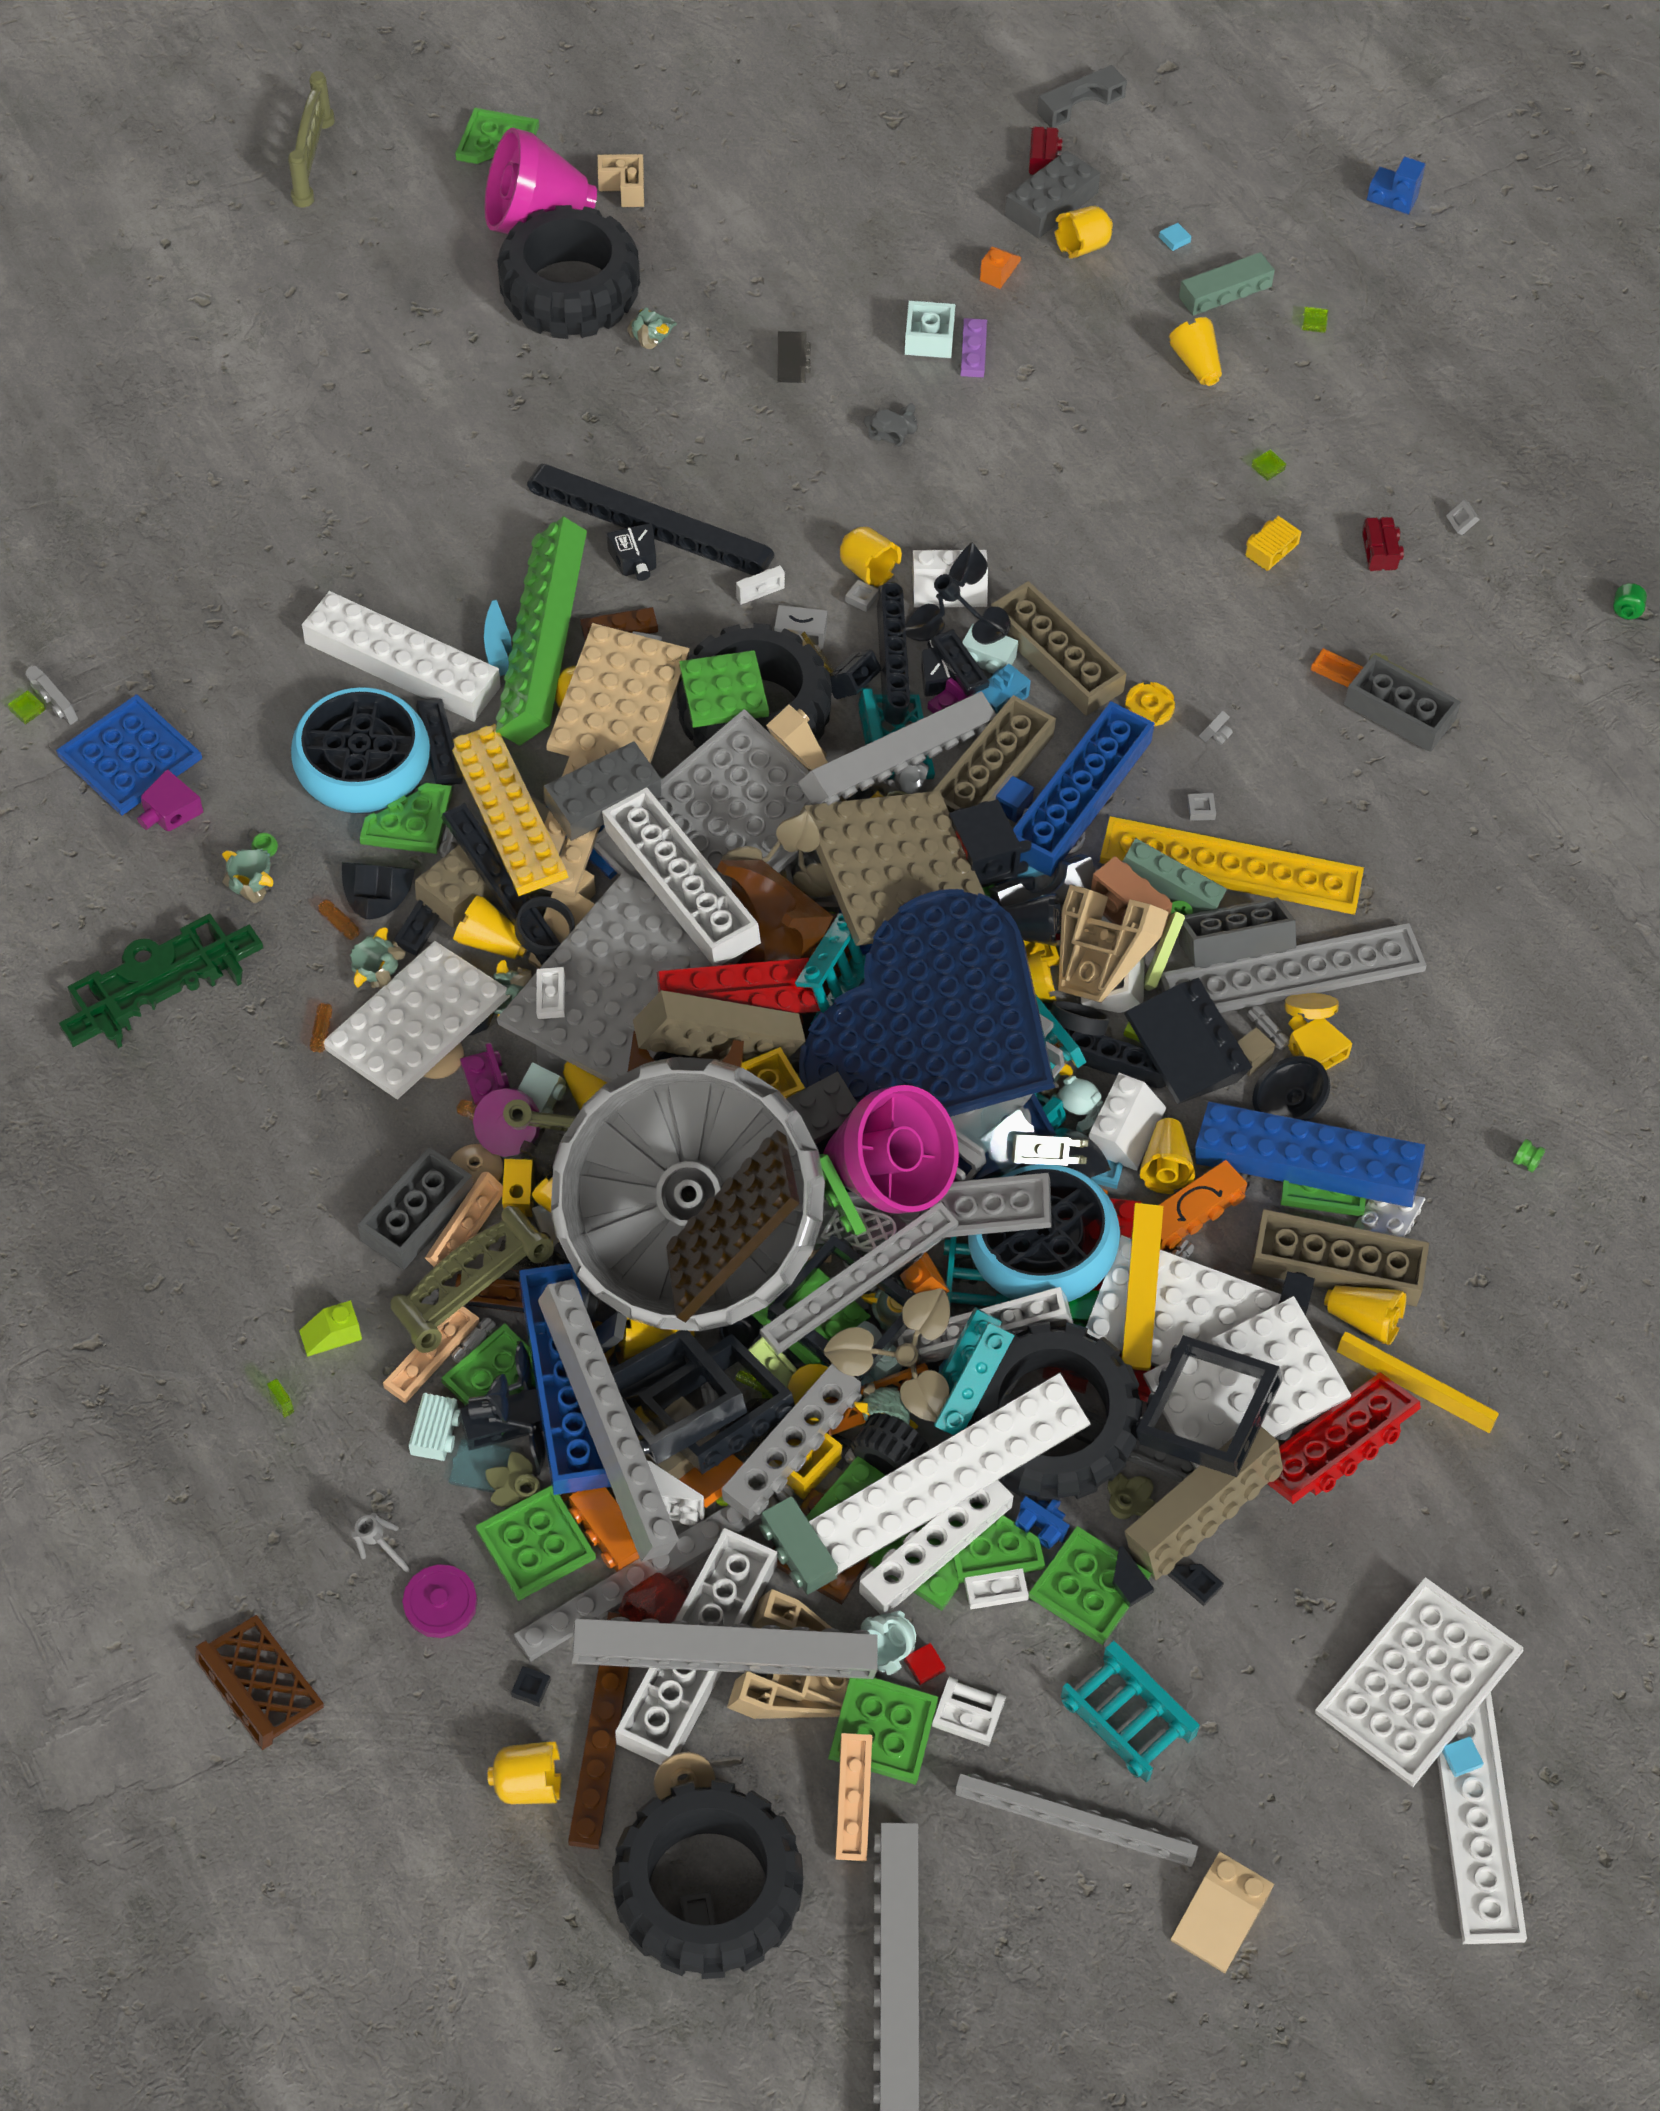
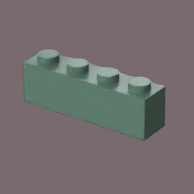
[1179,252,1275,315]
[1122,838,1227,913]

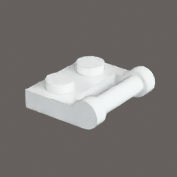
[932,1676,1006,1746]

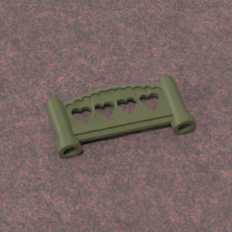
[288,71,335,208]
[503,1099,576,1131]
[390,1206,554,1353]

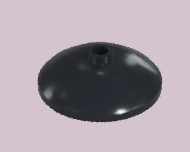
[1252,1056,1331,1121]

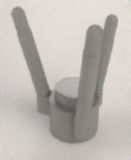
[351,1513,410,1572]

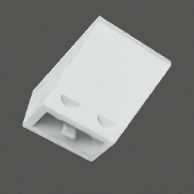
[616,1461,705,1526]

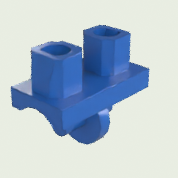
[1015,1496,1069,1549]

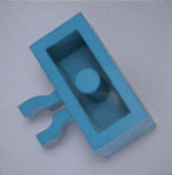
[974,664,1031,715]

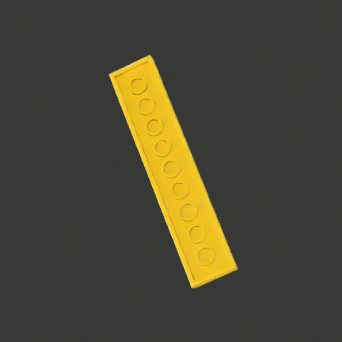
[452,724,569,896]
[1099,816,1364,915]

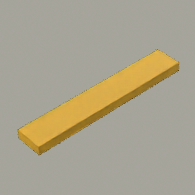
[1122,1203,1163,1371]
[1337,1332,1499,1433]

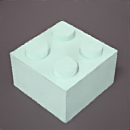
[905,301,955,358]

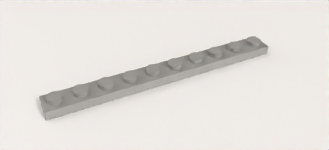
[514,1484,778,1662]

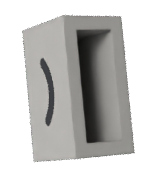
[774,605,828,649]

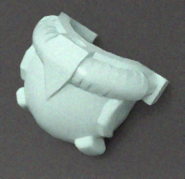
[1050,1076,1104,1134]
[861,1611,916,1675]

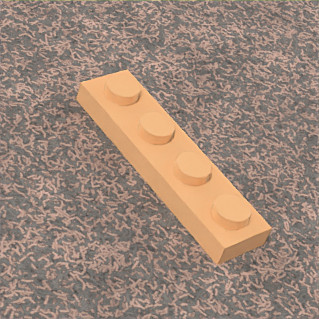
[425,1172,503,1267]
[383,1306,480,1404]
[835,1733,872,1861]

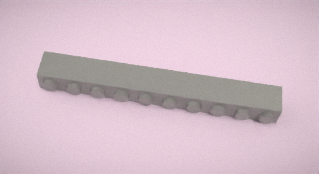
[798,691,996,806]
[538,1279,679,1562]
[572,1616,878,1679]
[873,1823,919,2111]

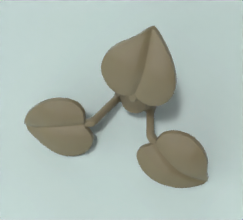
[721,809,834,897]
[824,1288,950,1422]

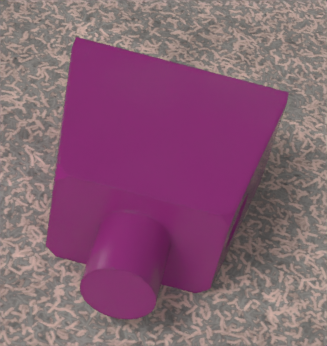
[137,769,203,831]

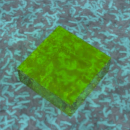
[1302,307,1328,333]
[1251,449,1286,481]
[8,690,45,724]
[267,1378,294,1418]

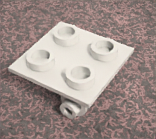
[1354,1196,1426,1238]

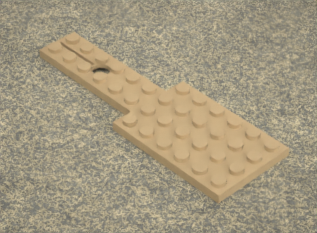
[541,623,690,897]

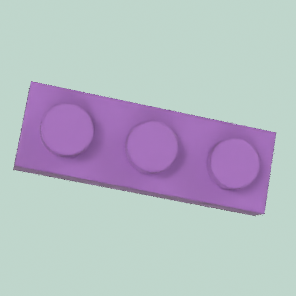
[961,318,987,377]

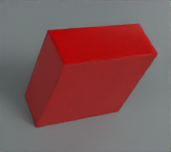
[904,1643,946,1685]

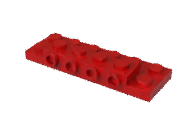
[656,958,820,1014]
[1267,1372,1421,1504]

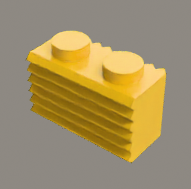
[1246,516,1302,571]

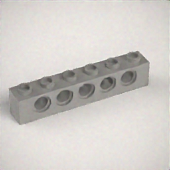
[722,1363,862,1520]

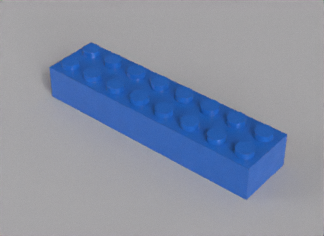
[1013,701,1155,877]
[1195,1102,1425,1208]
[519,1263,611,1495]

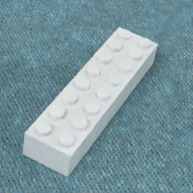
[302,591,501,722]
[602,788,761,966]
[615,1528,777,1765]

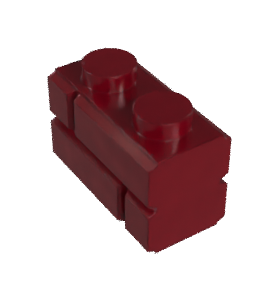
[1029,126,1062,175]
[1362,517,1404,571]

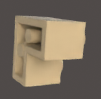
[598,154,644,207]

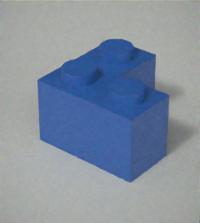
[1367,156,1426,214]

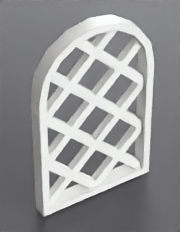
[820,1206,897,1252]

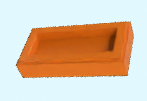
[1311,648,1364,687]

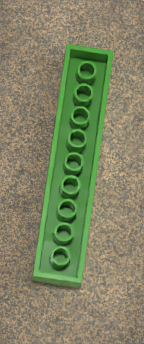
[495,516,587,746]

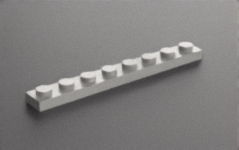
[760,1202,959,1355]
[955,1773,1198,1867]

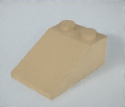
[1171,1852,1274,1973]

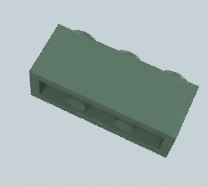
[759,1496,838,1595]

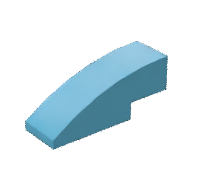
[484,600,512,676]

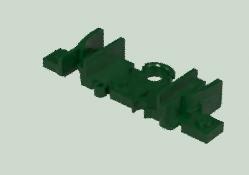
[59,913,264,1049]

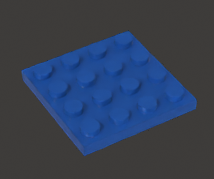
[56,694,202,816]

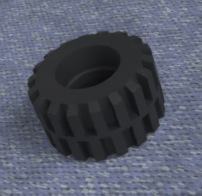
[851,1413,930,1476]

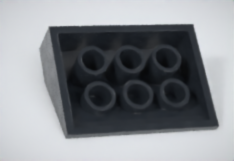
[1124,977,1252,1104]

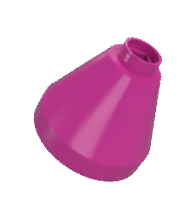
[485,128,597,234]
[823,1085,959,1214]

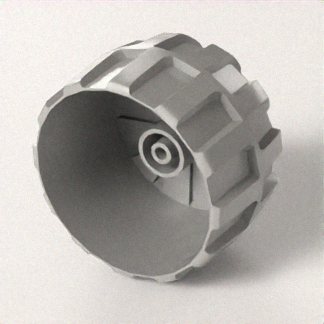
[551,1057,825,1331]

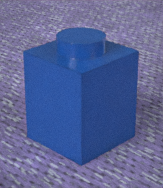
[996,776,1034,823]

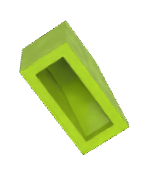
[299,1300,362,1357]

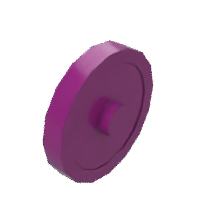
[473,1088,540,1157]
[402,1564,478,1638]

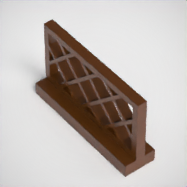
[195,1615,324,1750]

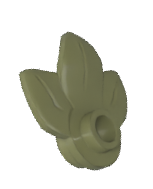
[485,1451,540,1507]
[1107,1472,1156,1519]

